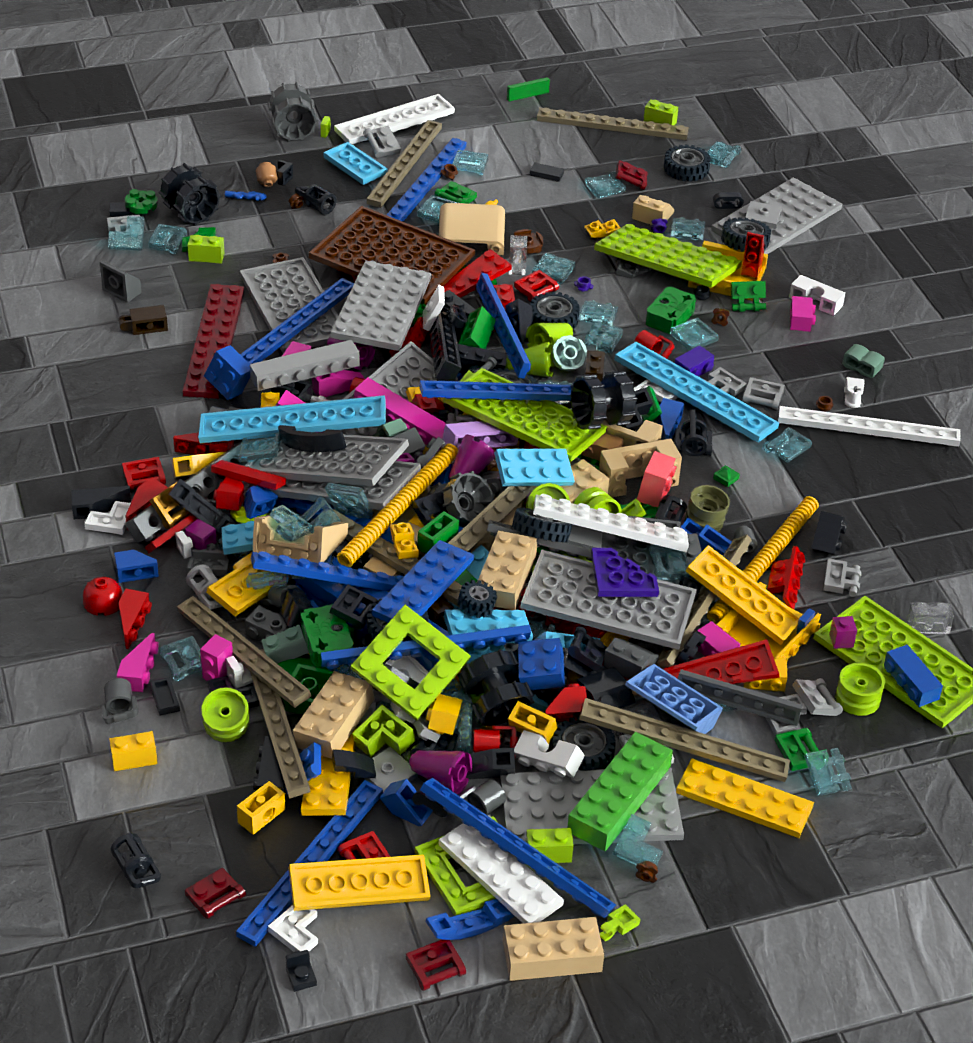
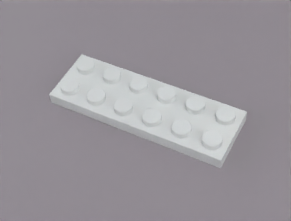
[439,823,564,924]

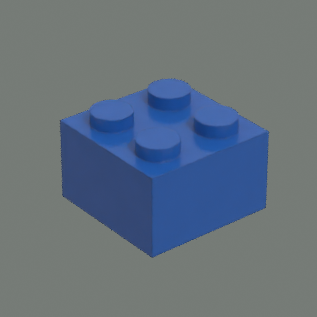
[204,345,250,400]
[518,638,565,690]

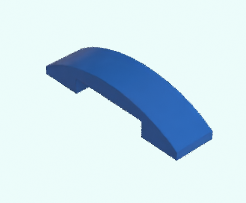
[426,899,514,940]

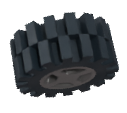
[457,580,497,618]

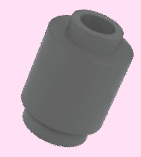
[734,526,758,553]

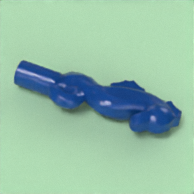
[225,191,267,201]

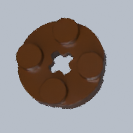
[510,229,543,255]

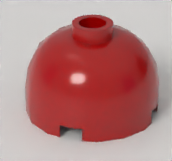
[83,576,123,616]

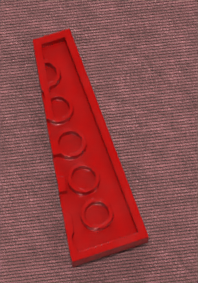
[425,249,512,305]
[663,639,780,684]

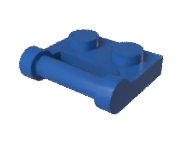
[284,742,321,794]

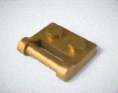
[149,482,189,529]

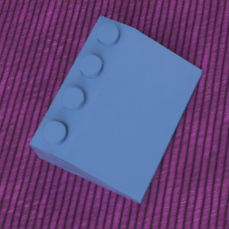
[625,664,723,734]

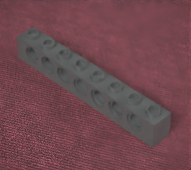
[124,443,252,543]

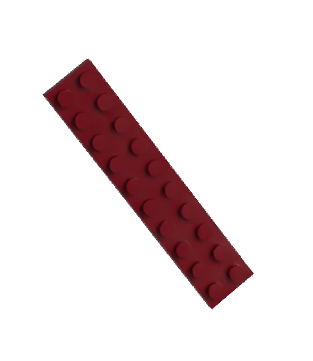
[183,284,245,399]

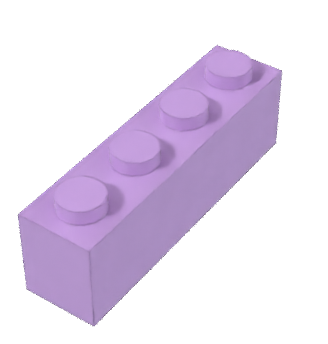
[442,421,519,450]

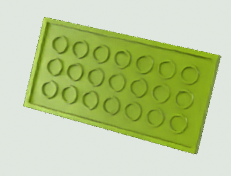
[594,224,742,288]
[443,368,607,462]
[813,596,973,728]

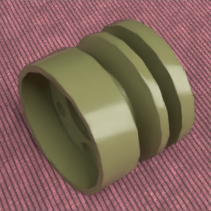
[684,485,730,532]

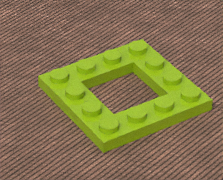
[351,605,471,721]
[415,816,529,916]

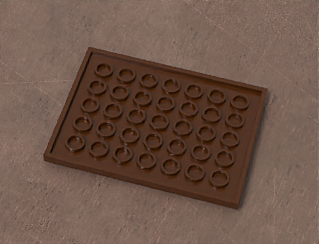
[309,206,475,305]

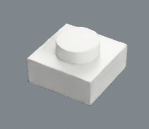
[175,530,193,559]

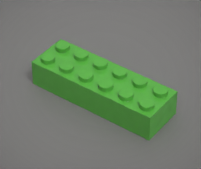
[567,732,673,852]

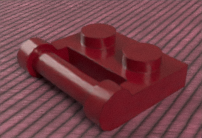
[615,160,648,190]
[185,867,246,919]
[406,939,466,991]

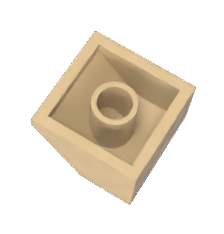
[632,195,674,225]

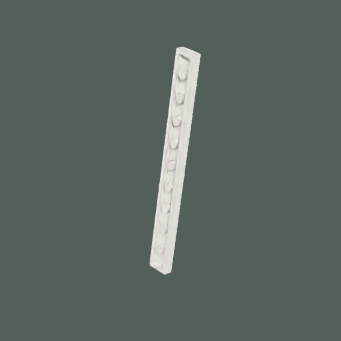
[778,406,960,446]

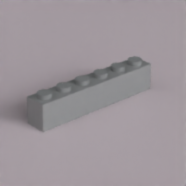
[250,340,360,391]

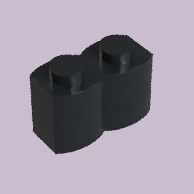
[279,588,313,628]

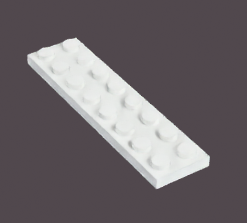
[334,94,455,145]
[533,494,689,552]

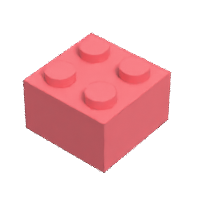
[637,451,677,507]

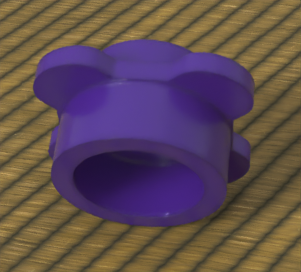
[651,218,668,233]
[574,276,594,292]

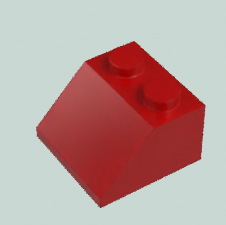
[544,684,587,722]

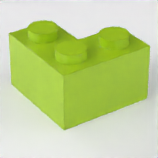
[352,705,416,758]

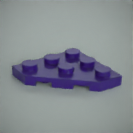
[591,548,659,597]

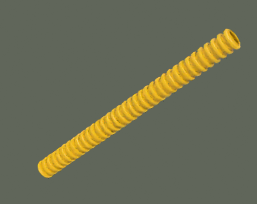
[337,443,458,568]
[707,496,819,624]

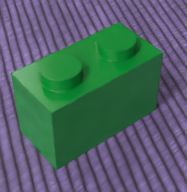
[417,511,459,554]

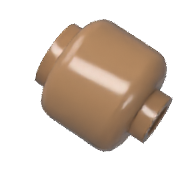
[256,162,278,187]

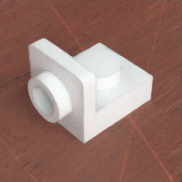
[226,655,253,689]

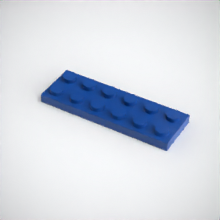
[372,540,474,623]

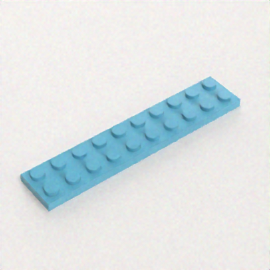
[614,342,779,442]
[198,395,386,443]

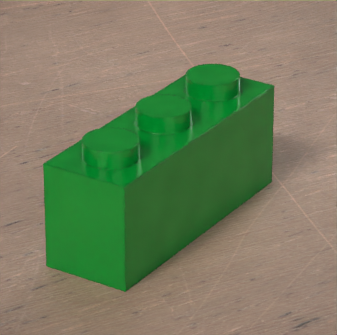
[458,306,496,349]

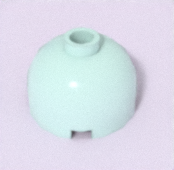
[551,335,587,372]

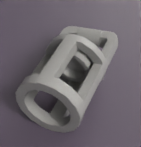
[186,564,223,609]

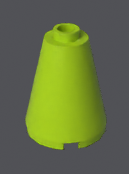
[526,323,573,348]
[505,342,554,377]

